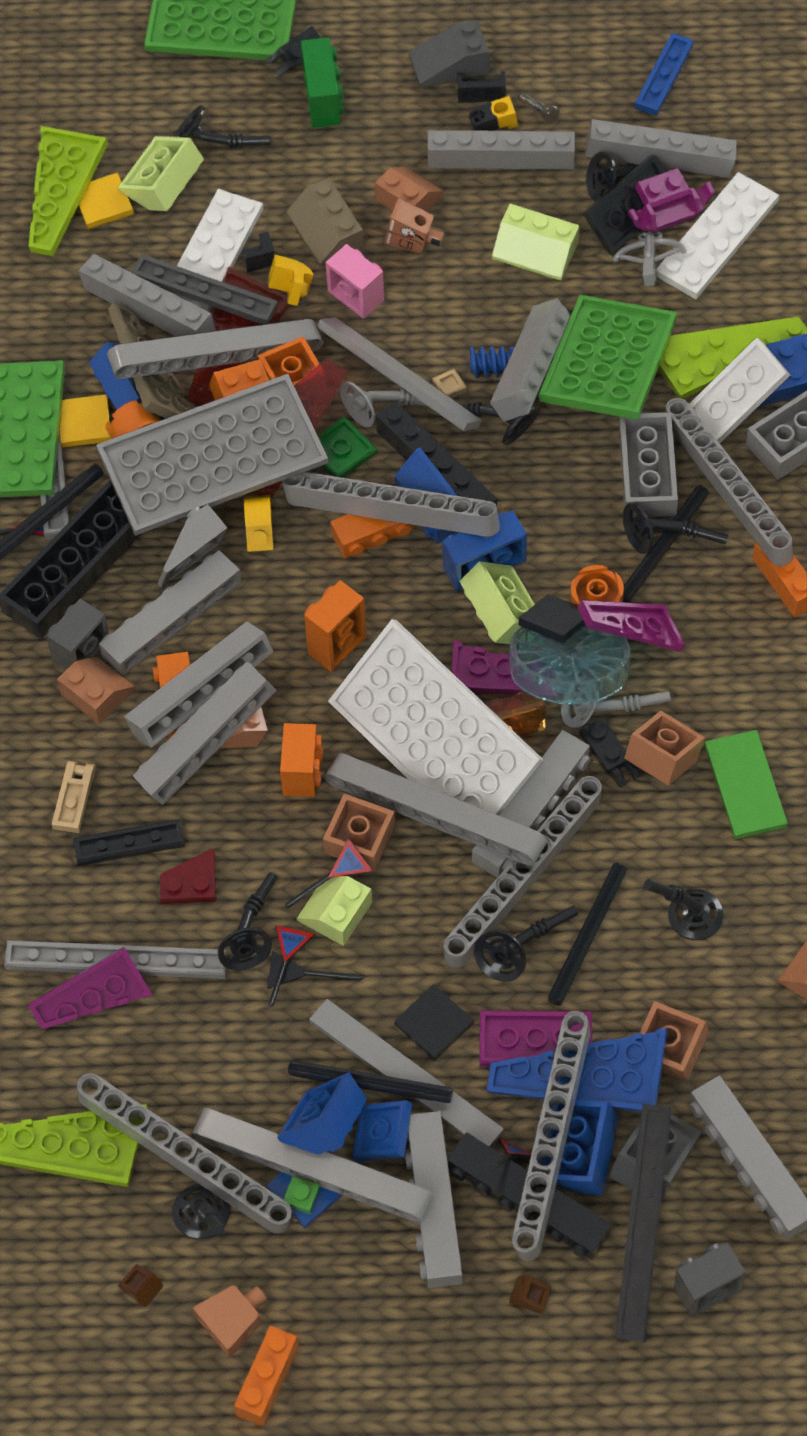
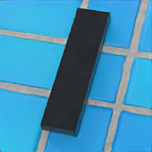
[73,819,185,866]

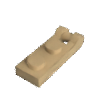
[51,761,96,833]

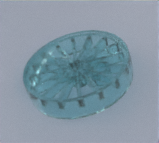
[508,625,631,704]

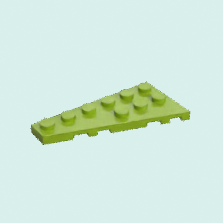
[29,126,108,257]
[658,316,807,399]
[0,1104,148,1187]

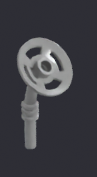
[340,381,427,427]
[561,676,671,728]

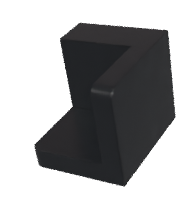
[241,232,275,273]

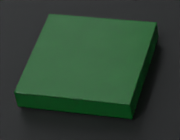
[317,416,377,478]

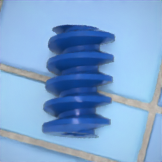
[470,346,514,378]

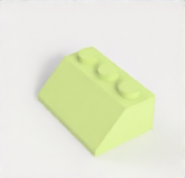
[118,136,204,211]
[492,204,579,281]
[459,561,536,644]

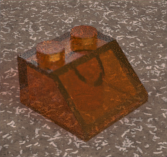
[485,690,546,737]

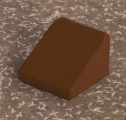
[118,1264,163,1307]
[509,1274,551,1314]

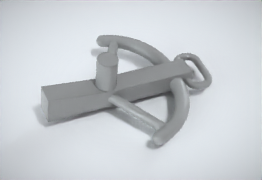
[612,231,687,287]

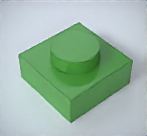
[284,1176,320,1215]

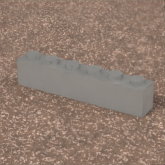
[585,119,736,178]
[428,130,575,169]
[78,254,216,337]
[490,298,570,422]
[99,550,241,677]
[124,621,274,748]
[133,661,277,805]
[472,730,591,878]
[689,1075,807,1241]
[405,1111,462,1288]

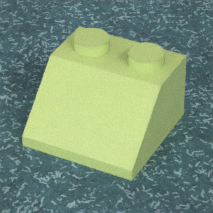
[297,876,372,946]

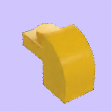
[268,255,313,306]
[244,495,274,552]

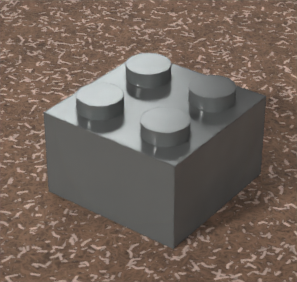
[47,598,109,670]
[674,1242,746,1318]

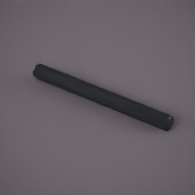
[0,463,104,560]
[620,485,709,603]
[548,863,627,1006]
[288,1060,453,1103]

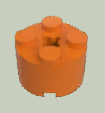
[105,400,161,439]
[570,565,624,626]

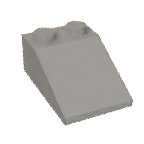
[158,504,227,588]

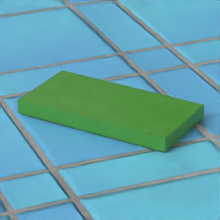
[704,730,788,840]

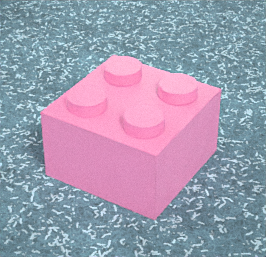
[326,244,384,319]

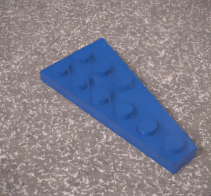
[486,1028,668,1112]

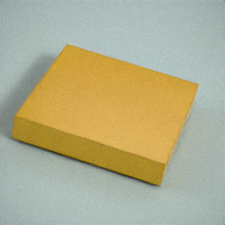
[78,173,134,229]
[59,395,112,448]

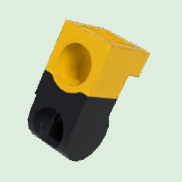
[469,96,518,131]

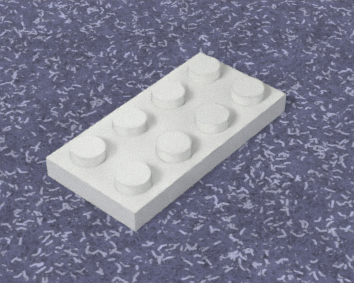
[689,338,790,444]

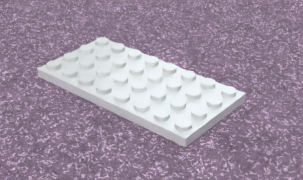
[328,619,543,815]

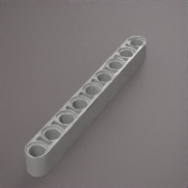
[107,319,324,379]
[666,398,793,566]
[282,472,500,536]
[324,753,547,866]
[444,776,602,968]
[512,1011,590,1261]
[77,1073,291,1233]
[192,1108,433,1223]

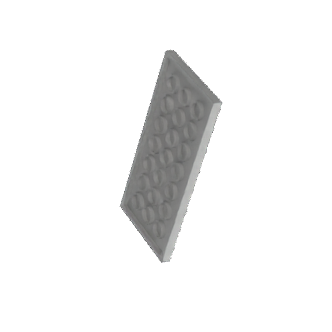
[96,374,328,536]

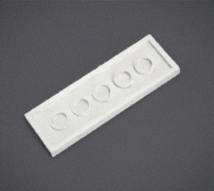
[656,172,779,299]
[168,189,263,312]

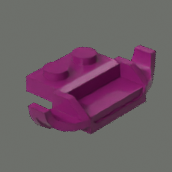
[628,168,715,233]

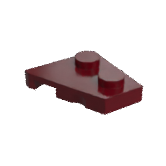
[160,849,216,904]

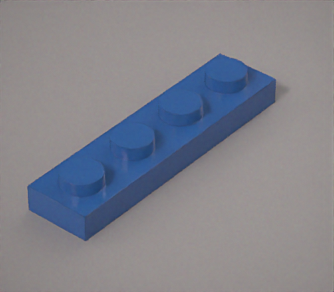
[635,33,694,116]

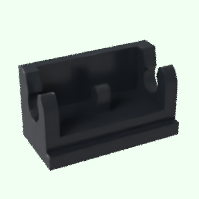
[457,71,506,103]

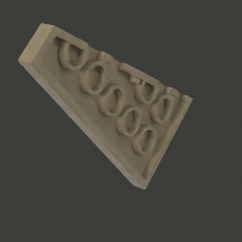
[108,302,196,419]

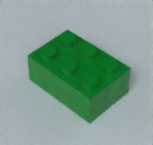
[301,37,344,128]

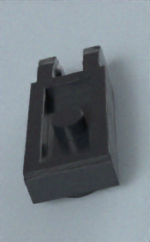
[266,26,321,76]
[579,717,641,788]

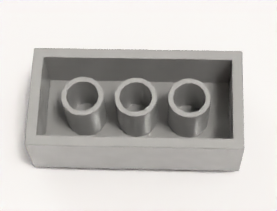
[746,391,807,480]
[619,412,678,518]

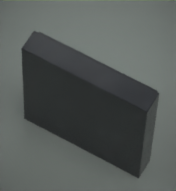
[519,594,586,643]
[394,984,474,1061]

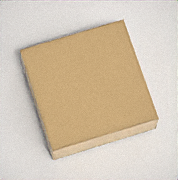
[432,369,466,399]

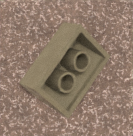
[287,178,364,267]

